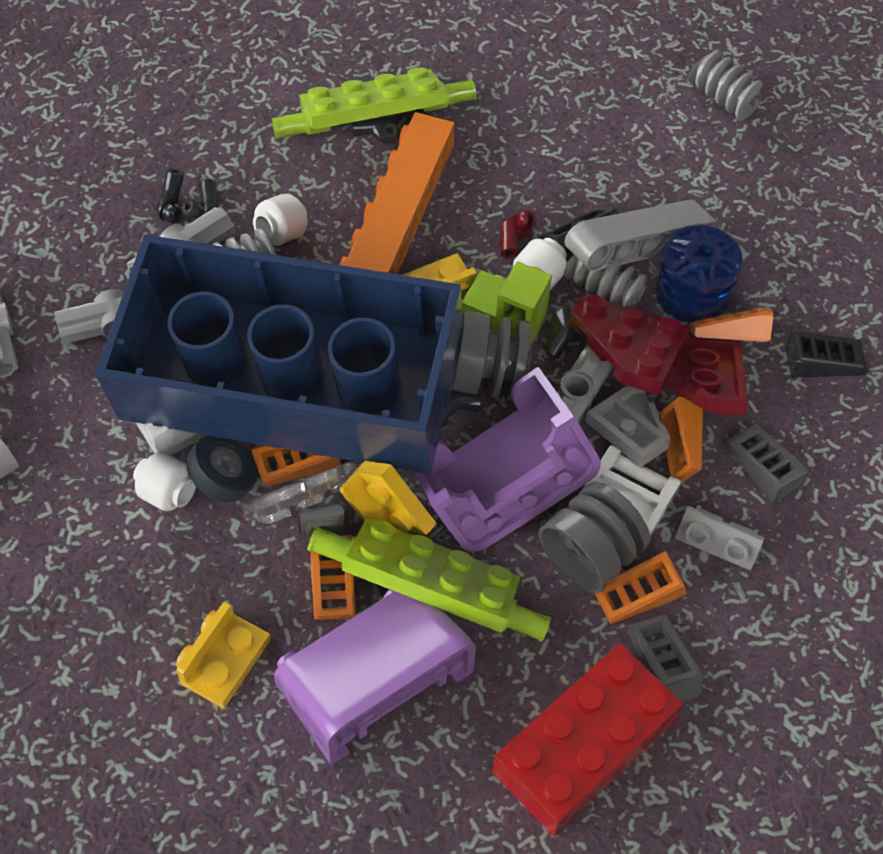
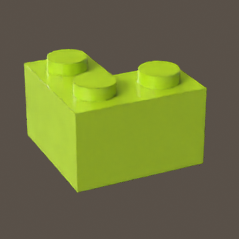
[462,261,552,344]

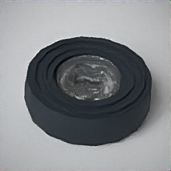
[186,435,258,502]

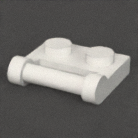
[580,445,682,537]

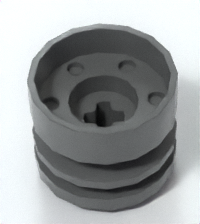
[451,310,532,401]
[539,481,651,594]

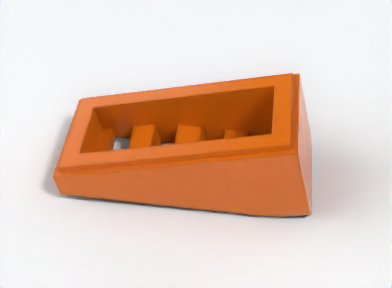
[690,307,773,342]
[658,397,703,483]
[251,445,342,487]
[310,535,356,621]
[595,551,687,625]

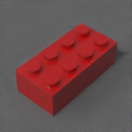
[492,643,683,837]

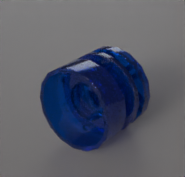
[655,225,743,323]

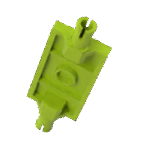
[271,67,476,139]
[307,517,551,642]

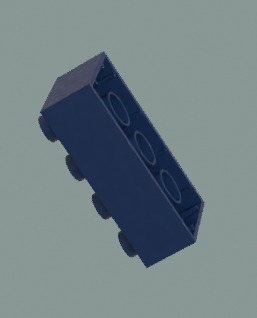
[95,234,463,474]

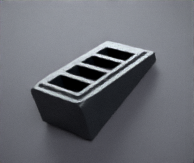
[785,332,868,378]

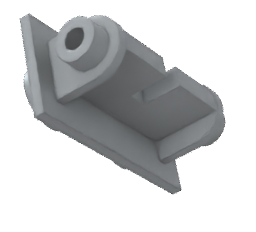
[675,505,765,571]

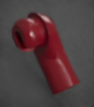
[500,210,537,258]

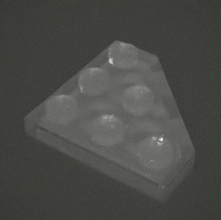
[240,461,360,524]

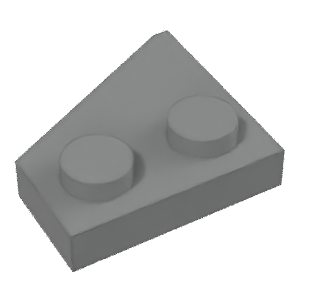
[586,386,671,467]

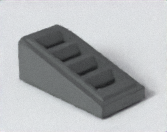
[724,424,809,503]
[299,503,344,540]
[627,614,703,702]

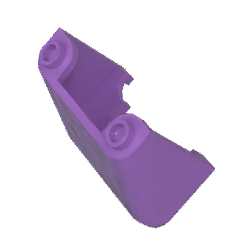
[414,367,601,552]
[274,589,476,765]

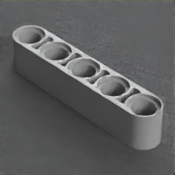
[565,199,719,271]

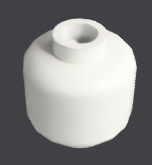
[253,194,308,246]
[513,238,567,290]
[133,452,196,512]

